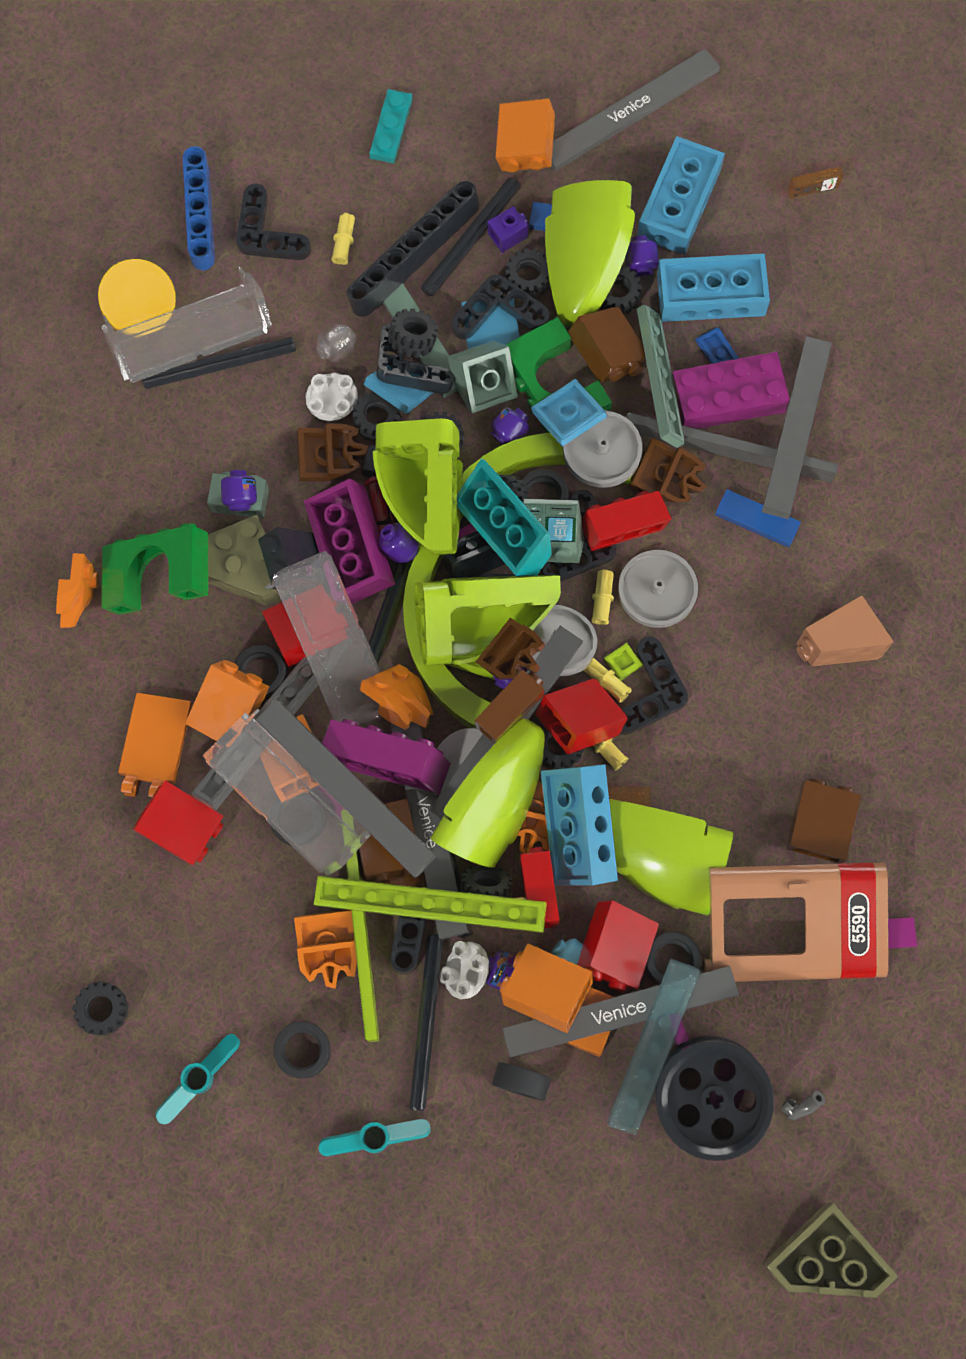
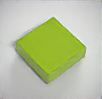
[604,643,643,681]

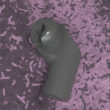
[781,1091,825,1120]

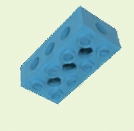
[637,136,725,255]
[657,253,770,322]
[541,765,618,886]

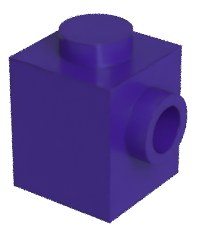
[488,206,529,253]

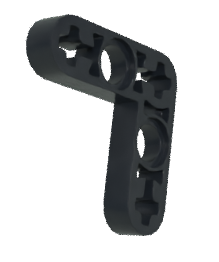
[236,183,311,260]
[452,275,549,340]
[376,323,454,394]
[542,490,617,582]
[620,636,688,735]

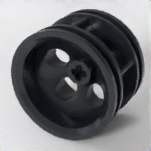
[655,1036,774,1161]

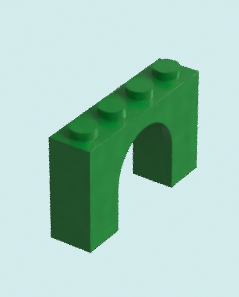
[505,317,612,433]
[102,523,208,615]

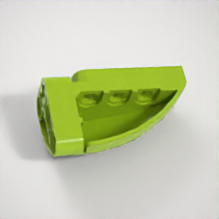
[545,180,635,328]
[373,419,463,555]
[414,575,561,665]
[430,718,545,868]
[609,799,733,916]

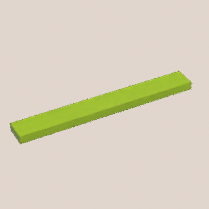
[341,809,380,1042]
[313,876,547,933]

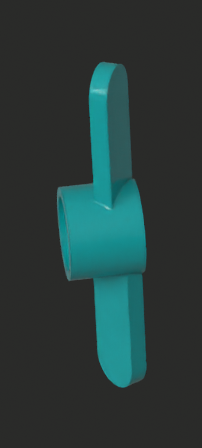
[155,1034,240,1124]
[319,1119,431,1156]

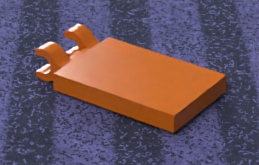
[118,693,192,798]

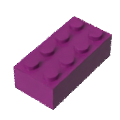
[672,352,790,429]
[304,479,395,605]
[322,719,451,795]

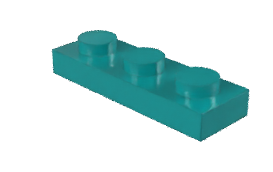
[369,89,413,163]

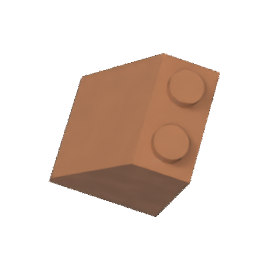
[796,596,894,666]

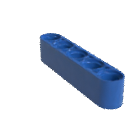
[183,146,215,270]

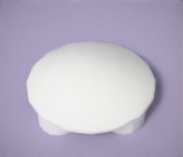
[306,373,358,421]
[439,941,489,999]

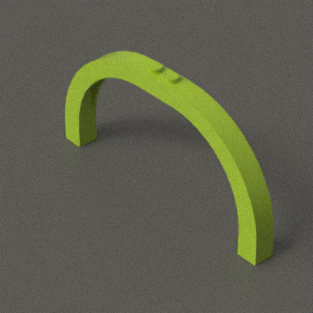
[403,433,635,728]

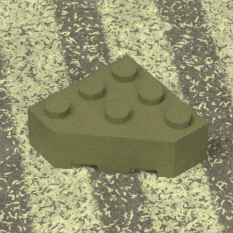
[208,515,291,606]
[762,1202,898,1298]

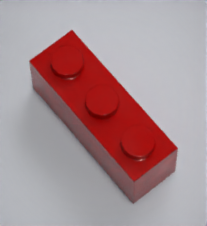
[581,491,671,551]

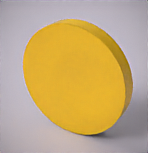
[98,259,176,337]

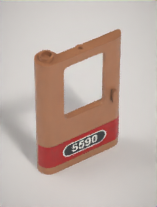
[704,863,888,982]

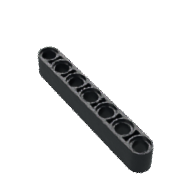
[347,181,479,317]

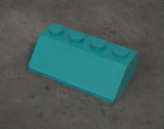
[457,459,552,576]

